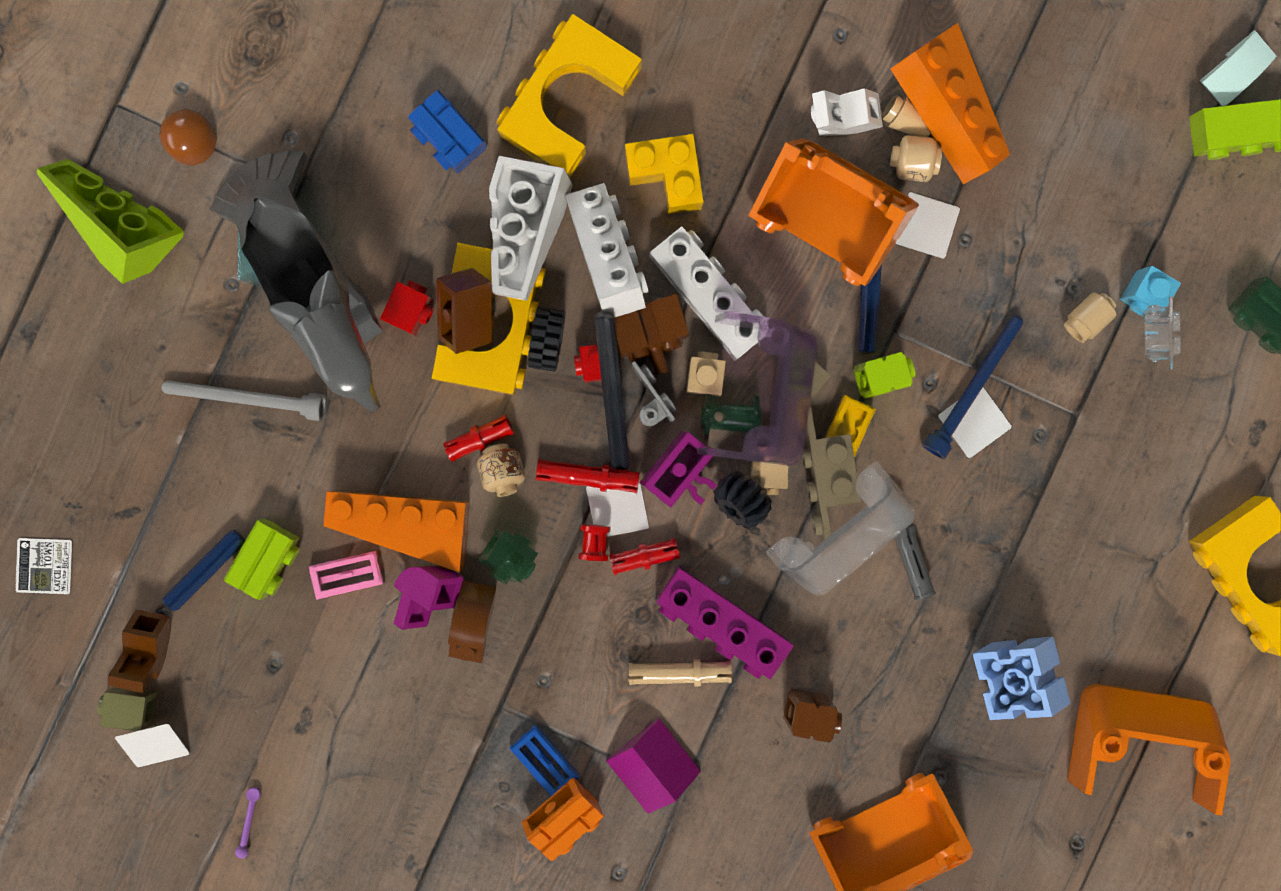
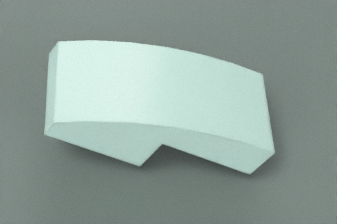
[1200,31,1277,106]

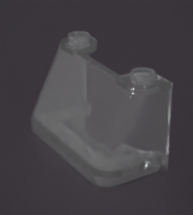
[766,461,915,595]

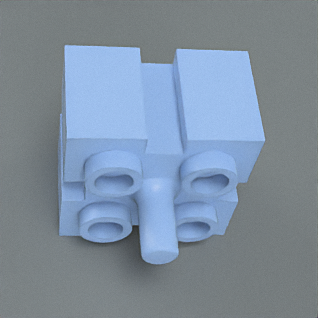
[973,637,1071,720]

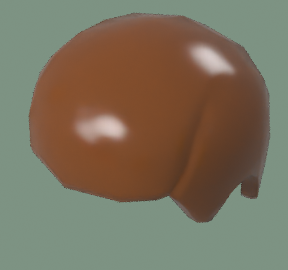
[159,108,217,166]

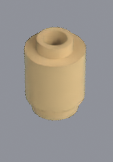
[1064,292,1117,343]

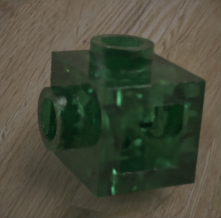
[478,531,538,584]

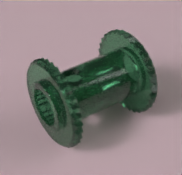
[701,394,761,443]

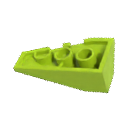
[37,159,184,284]

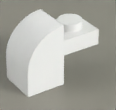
[811,88,883,136]

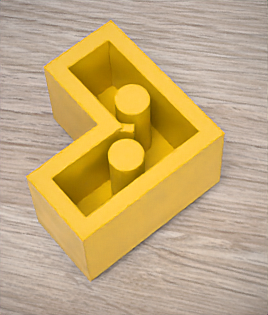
[625,134,704,214]

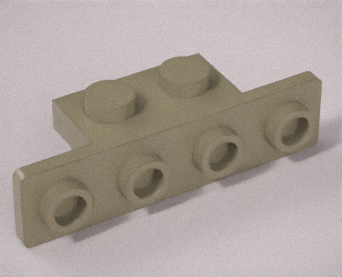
[796,406,861,543]

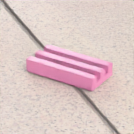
[308,550,385,600]

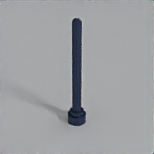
[922,315,1023,460]

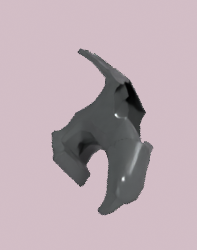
[210,150,383,413]

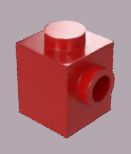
[380,280,434,336]
[574,345,601,383]

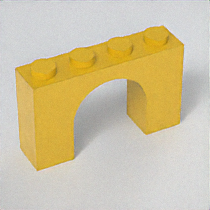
[497,14,642,179]
[431,243,546,395]
[1189,496,1281,657]

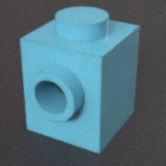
[1119,266,1181,317]

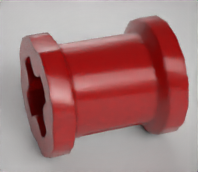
[578,524,611,561]

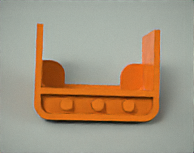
[1067,683,1231,816]

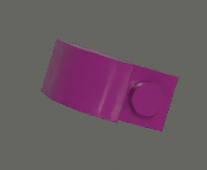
[393,565,464,630]

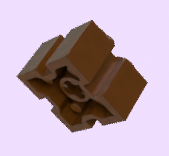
[614,294,689,375]

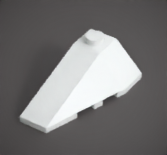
[489,156,573,301]

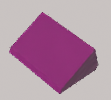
[606,718,701,814]

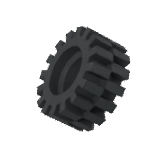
[528,306,566,372]

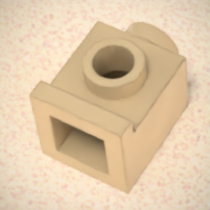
[751,447,789,495]

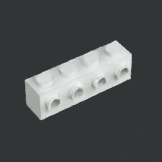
[565,183,649,318]
[649,226,769,361]

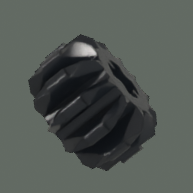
[713,471,772,529]

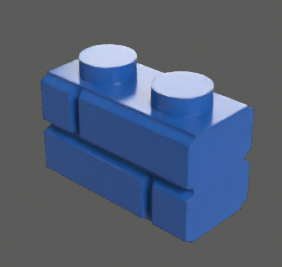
[408,90,487,174]

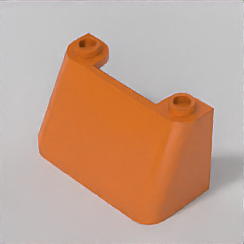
[748,138,919,286]
[809,773,974,891]

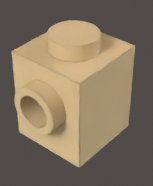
[685,352,726,397]

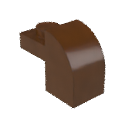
[448,581,497,663]
[108,609,170,693]

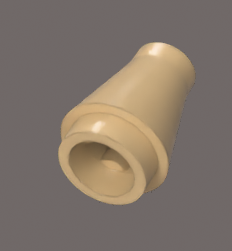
[881,95,930,137]

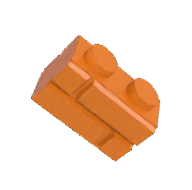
[521,777,604,862]

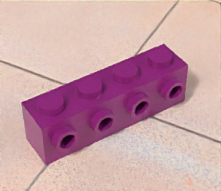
[656,566,794,680]

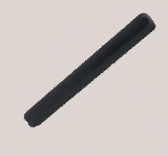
[595,312,629,470]

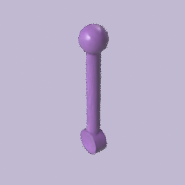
[235,787,261,859]

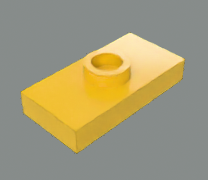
[824,395,876,457]

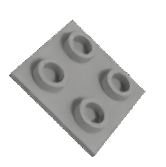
[631,361,676,426]

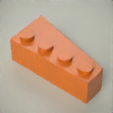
[890,23,1011,184]
[323,490,470,572]

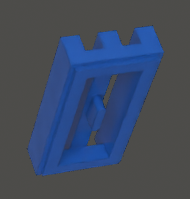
[509,724,580,796]

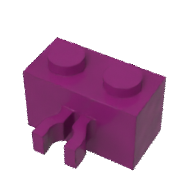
[639,430,717,508]

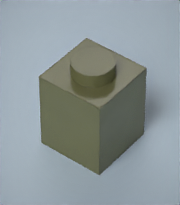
[97,687,157,731]

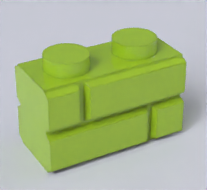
[853,352,916,398]
[224,518,300,600]

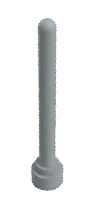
[161,380,326,421]

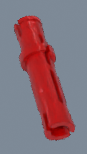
[536,459,640,493]

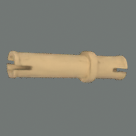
[629,659,732,687]

